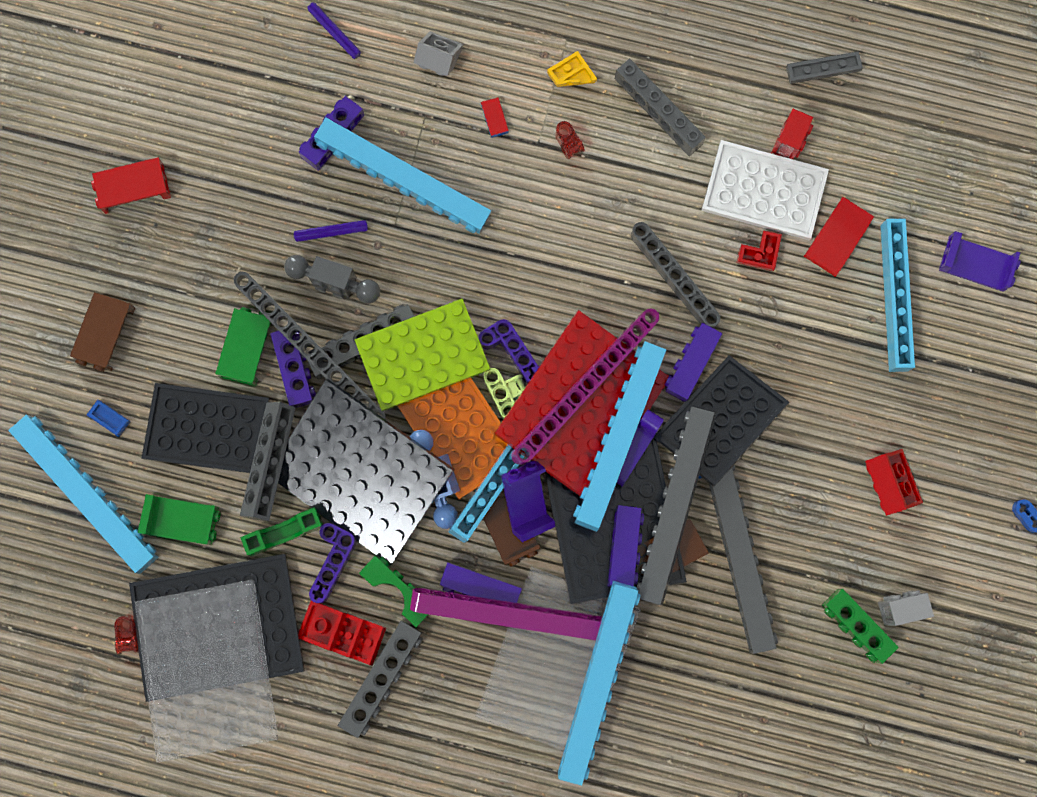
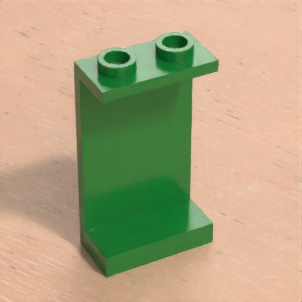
[215,307,273,386]
[138,494,221,546]

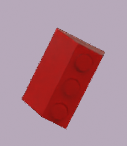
[865,449,923,516]

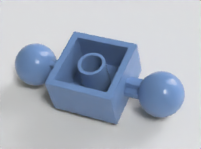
[410,430,460,529]

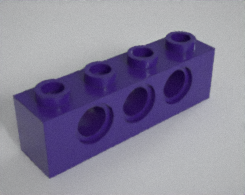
[299,96,365,171]
[270,331,316,408]

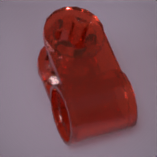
[555,121,585,159]
[114,615,139,654]

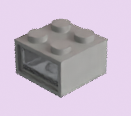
[878,590,934,626]

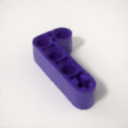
[479,319,539,384]
[616,409,664,487]
[309,523,357,603]

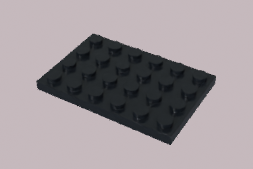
[654,355,789,487]
[141,383,270,474]

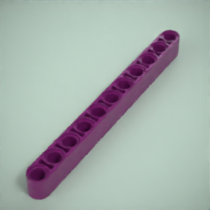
[511,308,659,465]
[410,588,603,641]

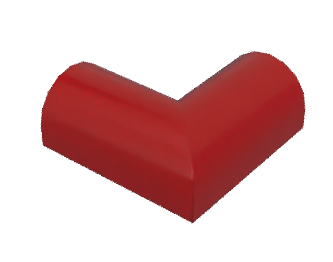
[736,230,782,271]

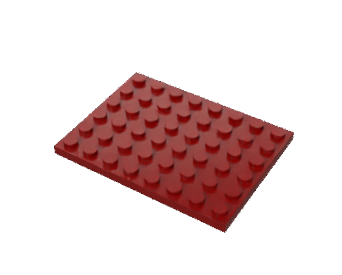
[494,310,669,496]

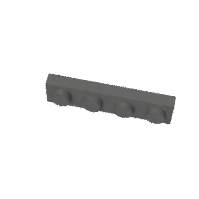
[786,51,863,84]

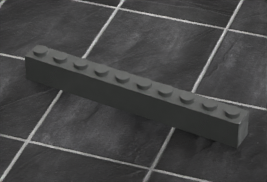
[637,407,716,606]
[709,465,778,654]

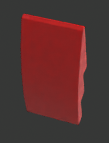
[804,197,874,277]
[299,601,386,666]

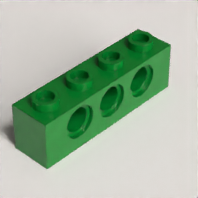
[822,589,899,664]

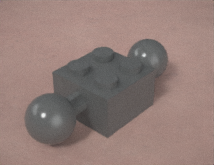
[284,255,380,304]

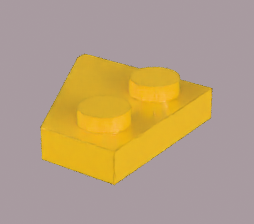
[547,51,597,87]

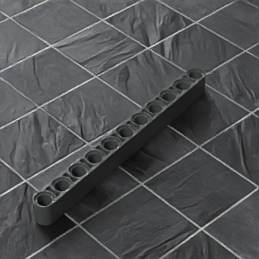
[233,271,387,420]

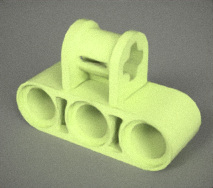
[484,368,525,419]

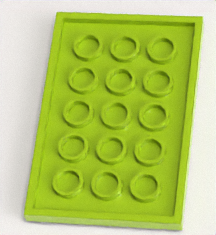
[354,299,490,411]

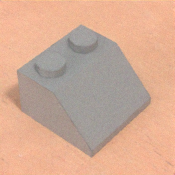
[414,32,464,76]

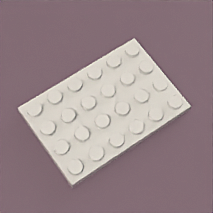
[701,140,829,241]

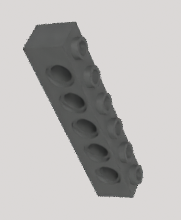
[614,58,706,157]
[307,304,415,380]
[240,402,296,521]
[337,620,423,738]

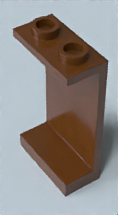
[70,292,135,372]
[483,488,540,567]
[636,519,709,576]

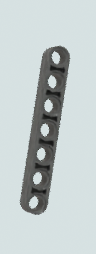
[631,222,720,329]

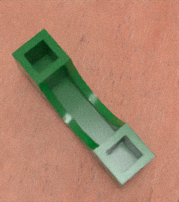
[240,507,324,557]
[359,556,429,627]

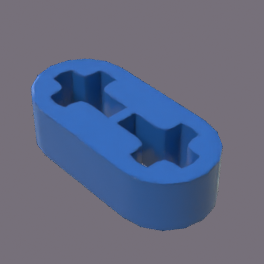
[1012,500,1037,533]

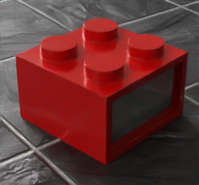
[771,108,814,159]

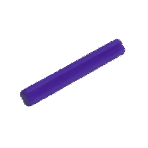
[307,2,361,59]
[294,220,368,242]

